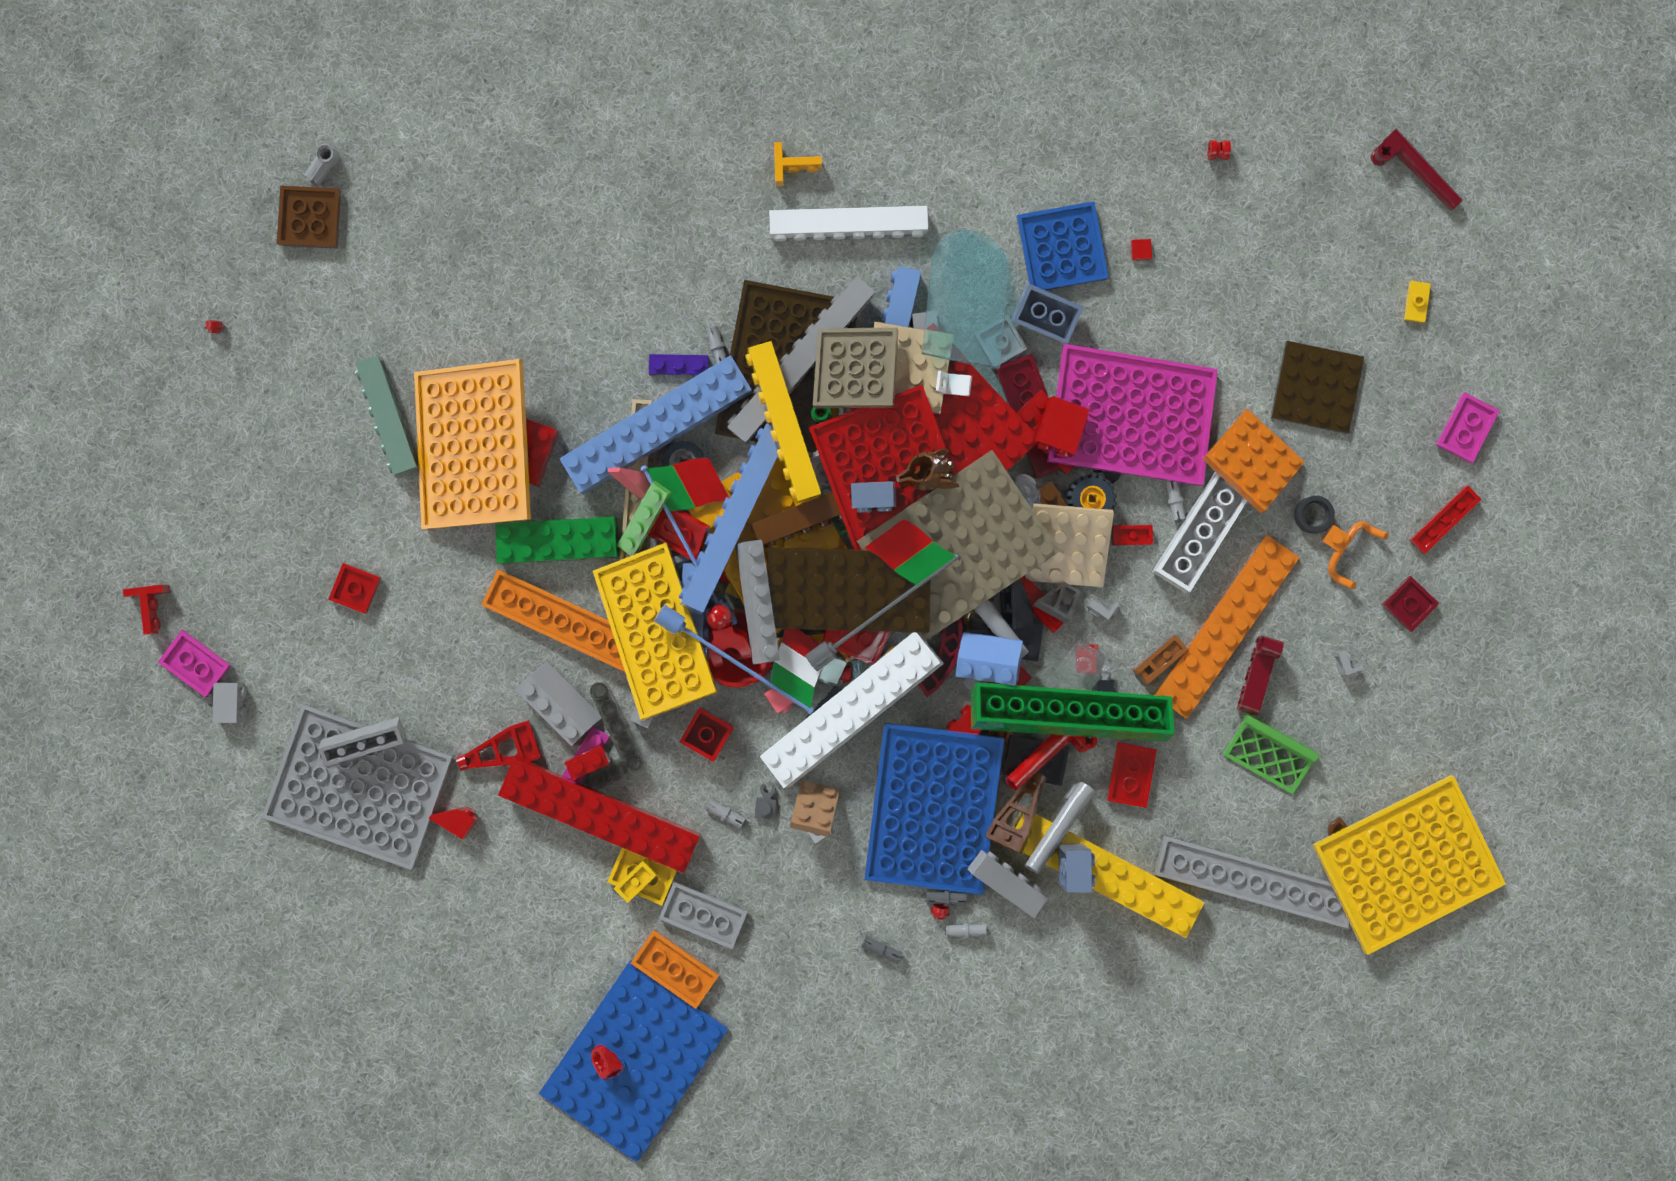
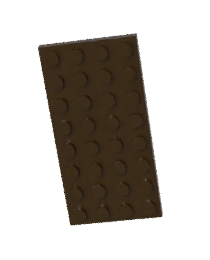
[768,547,931,633]

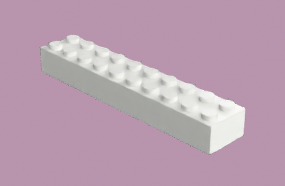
[760,632,943,788]

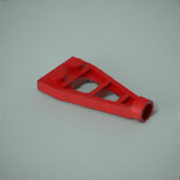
[457,720,541,771]

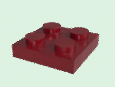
[1381,576,1439,632]

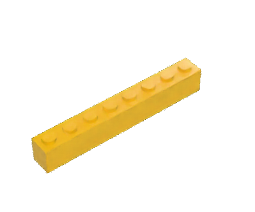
[745,341,821,503]

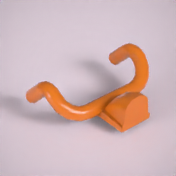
[1321,521,1389,589]

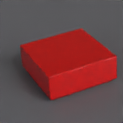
[1130,239,1152,261]

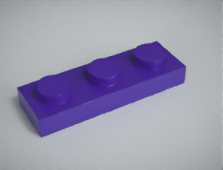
[649,354,709,376]

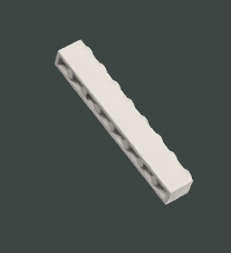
[769,206,928,241]

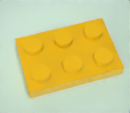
[607,848,677,906]

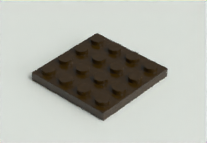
[1270,341,1364,434]

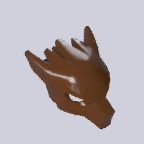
[896,449,960,491]

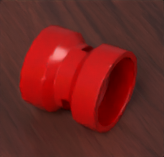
[1207,140,1231,160]

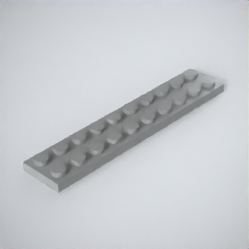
[1154,836,1350,929]

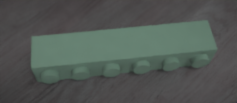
[355,355,419,477]

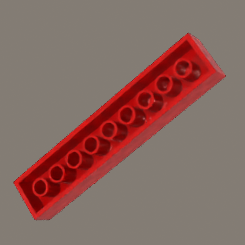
[498,757,700,873]

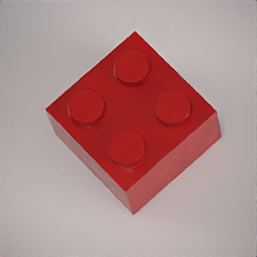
[679,707,735,762]

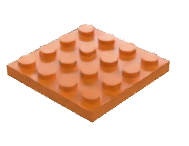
[1203,409,1305,513]

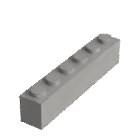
[735,540,780,664]

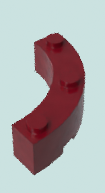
[918,618,962,697]

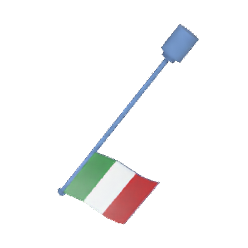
[654,605,821,714]

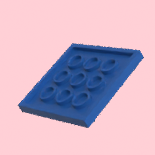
[1016,201,1109,291]

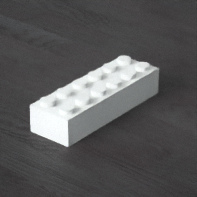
[1152,472,1247,593]

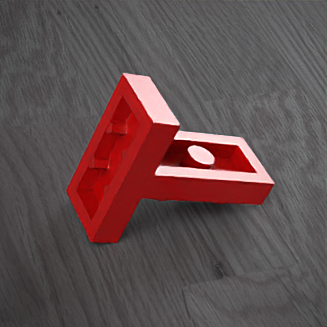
[123,584,170,635]

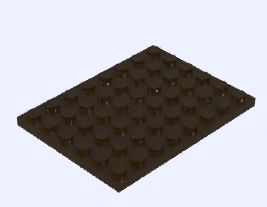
[715,280,858,453]

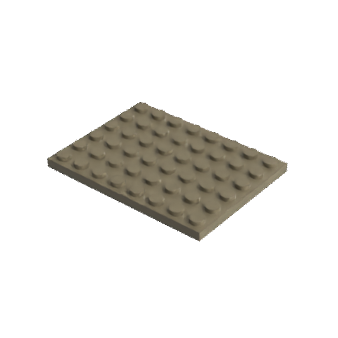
[857,450,1060,641]

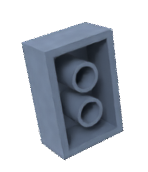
[1011,283,1084,344]
[851,482,896,512]
[1058,844,1095,893]

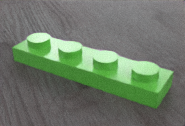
[617,481,671,556]

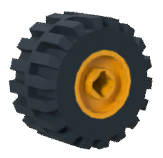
[1064,474,1117,511]

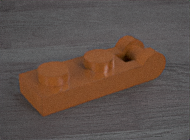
[1133,635,1188,686]

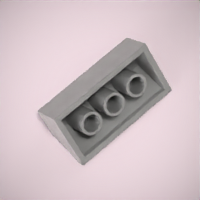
[515,662,602,746]

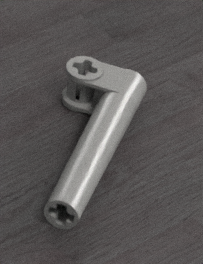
[974,599,1029,658]
[1025,782,1095,874]

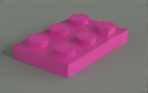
[1436,392,1500,463]
[158,630,232,697]

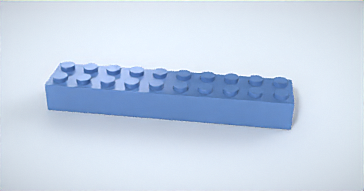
[559,355,753,495]

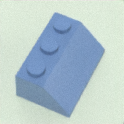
[956,632,1023,686]

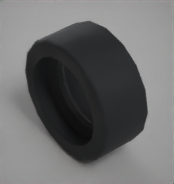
[1294,495,1335,534]

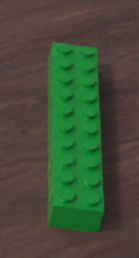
[971,682,1174,742]

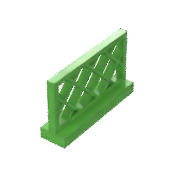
[1223,713,1319,794]

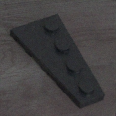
[962,623,1044,662]

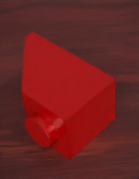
[429,806,479,840]

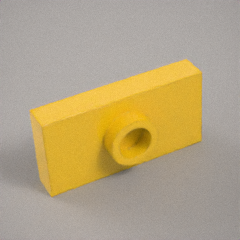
[1404,281,1431,323]

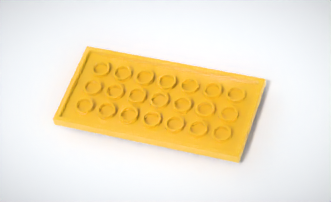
[593,543,717,721]

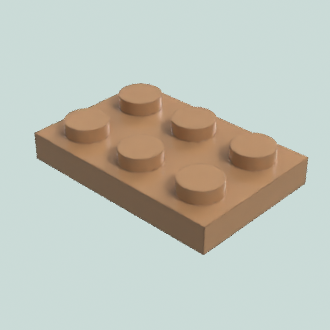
[789,780,840,837]

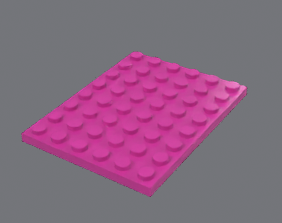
[1047,344,1218,486]

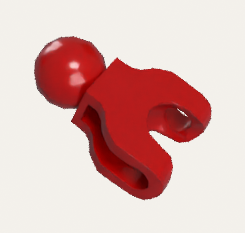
[706,605,752,667]

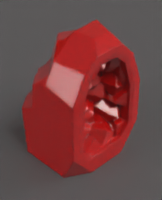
[591,1045,624,1080]

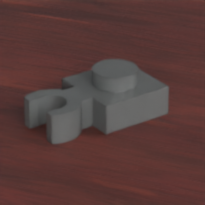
[754,784,776,820]

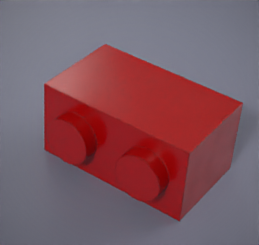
[564,744,611,780]

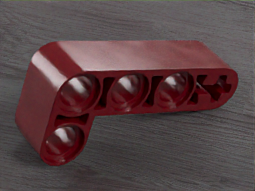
[1237,636,1284,716]

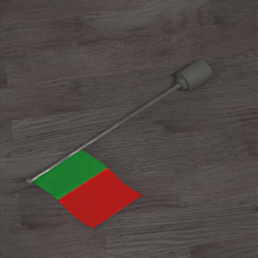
[806,519,961,671]

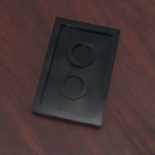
[1003,735,1070,786]

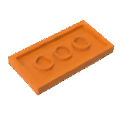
[631,929,719,1009]

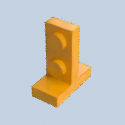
[774,142,822,186]

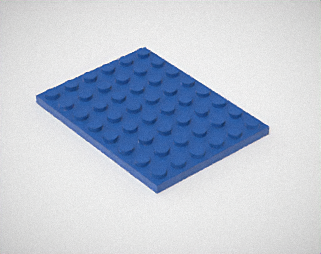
[864,722,1004,895]
[538,960,728,1162]

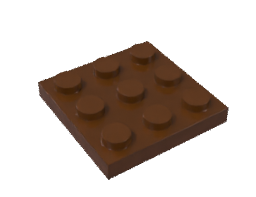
[276,185,341,249]

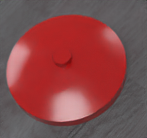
[707,609,774,688]

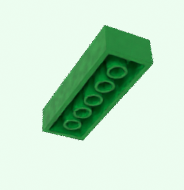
[495,517,619,565]

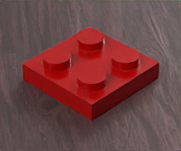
[328,563,382,614]

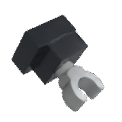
[1094,664,1115,692]

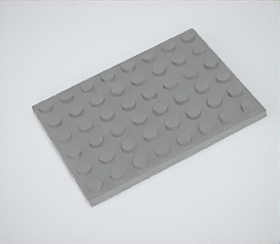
[262,704,454,870]

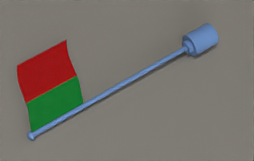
[641,458,738,625]

